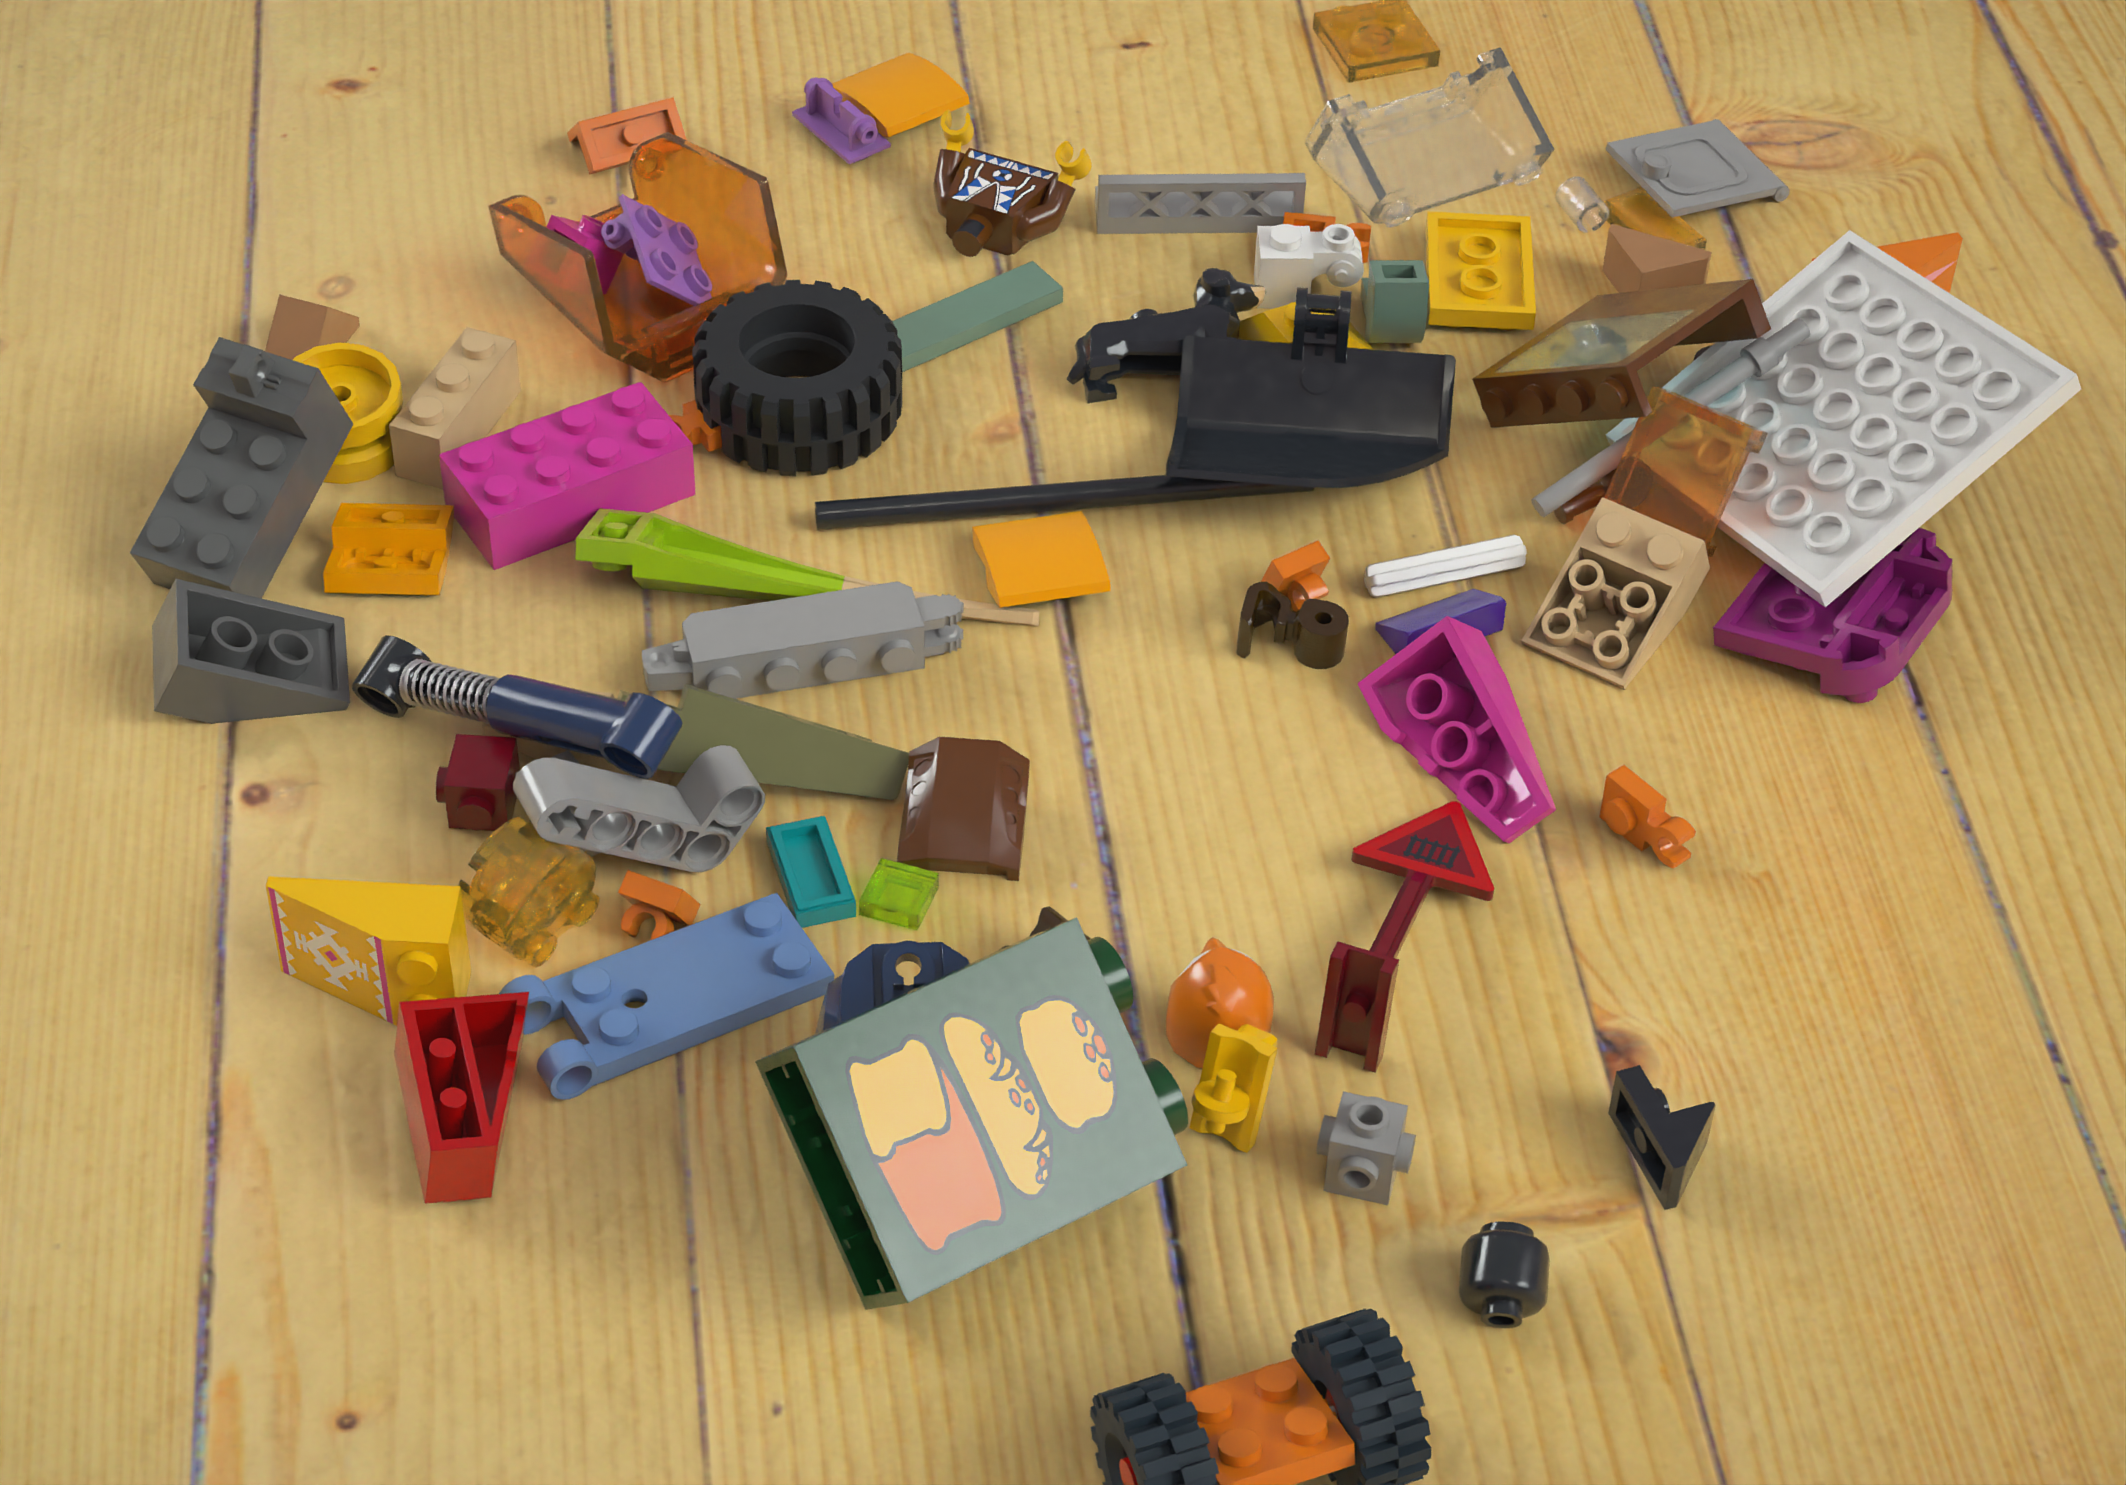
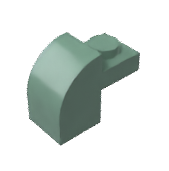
[1360,260,1429,343]

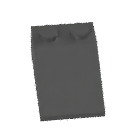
[152,579,350,724]

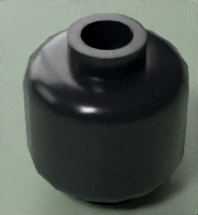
[1459,1221,1550,1328]

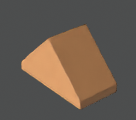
[1602,224,1712,293]
[265,294,360,360]

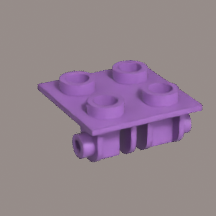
[601,194,715,314]

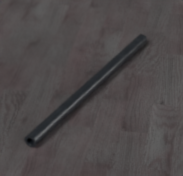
[815,475,1315,530]

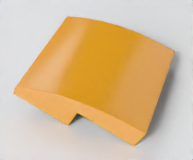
[832,52,970,138]
[323,503,454,595]
[972,511,1111,608]

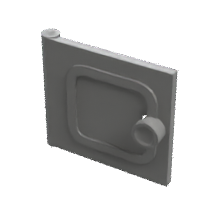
[1606,119,1790,218]

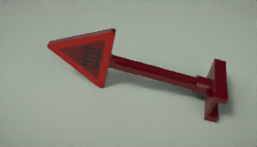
[1315,801,1495,1073]

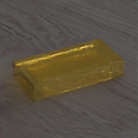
[1600,187,1707,250]

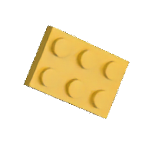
[1425,211,1536,330]

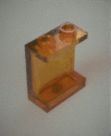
[1604,386,1768,557]

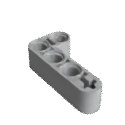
[513,745,765,872]

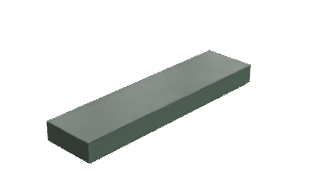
[892,261,1063,372]

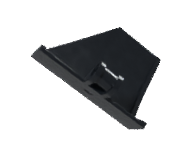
[1165,287,1456,488]

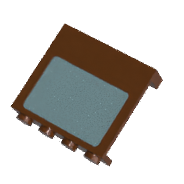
[1472,279,1771,428]

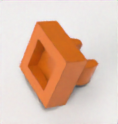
[1261,540,1330,612]
[618,870,701,940]

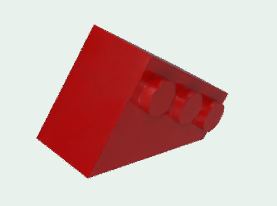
[394,992,529,1204]

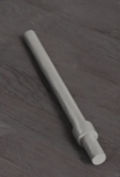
[1531,318,1810,517]

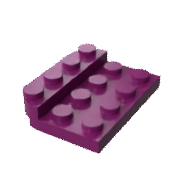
[1713,527,1952,703]

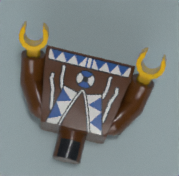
[933,110,1092,257]

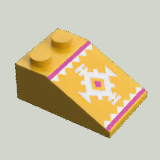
[266,876,471,1026]

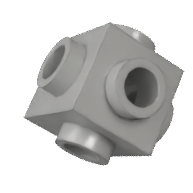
[1317,1091,1416,1205]

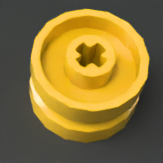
[293,342,403,484]

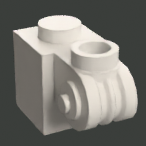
[1254,224,1364,309]

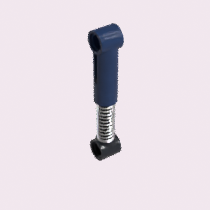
[352,635,683,779]

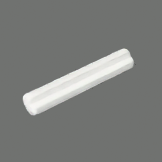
[1364,535,1527,598]

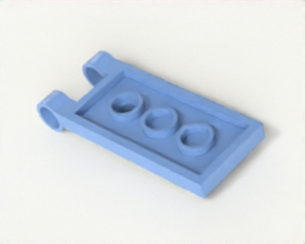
[499,893,834,1100]

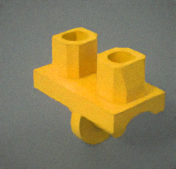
[1189,1023,1278,1153]

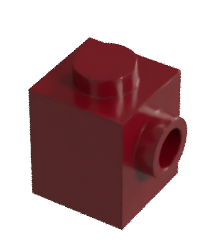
[436,734,520,832]

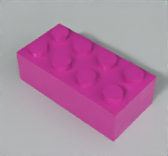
[439,382,696,570]

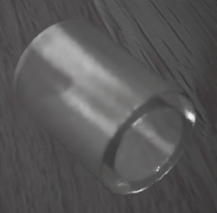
[1556,176,1609,233]

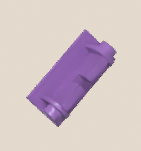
[792,77,891,165]

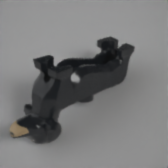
[1067,268,1266,403]

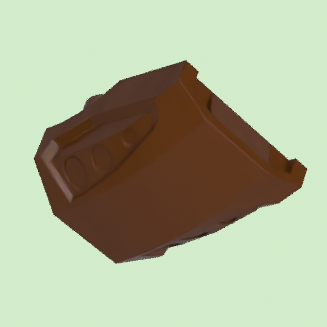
[897,736,1030,881]

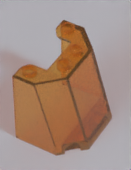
[488,132,788,382]

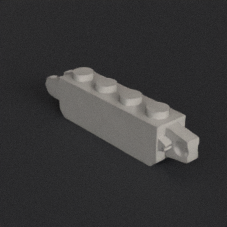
[642,581,964,699]

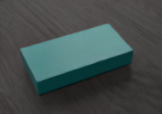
[766,816,856,928]

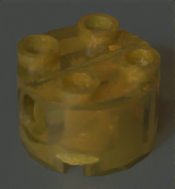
[458,816,600,968]

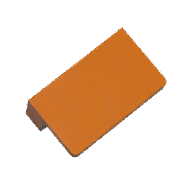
[567,97,689,174]

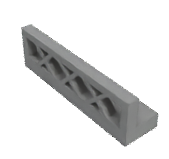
[1095,173,1306,234]

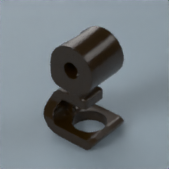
[1236,582,1349,669]

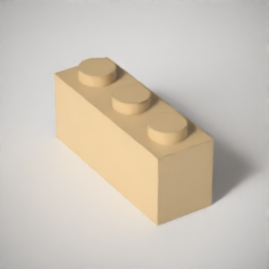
[389,327,521,489]

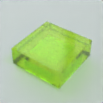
[859,858,939,931]

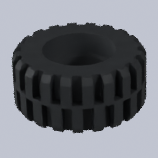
[692,280,902,476]

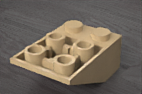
[1521,497,1710,690]

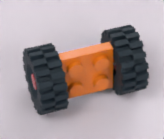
[1090,1308,1431,1485]

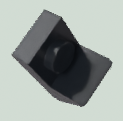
[1608,1065,1716,1210]

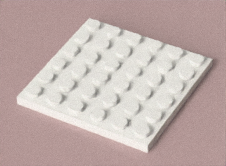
[1606,230,2081,607]

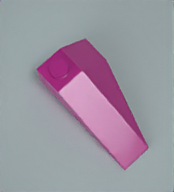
[1357,616,1556,843]

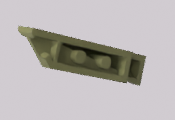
[605,684,909,800]

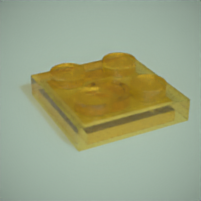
[1313,0,1440,83]

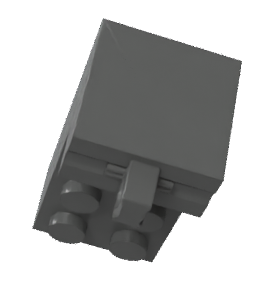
[130,337,353,598]

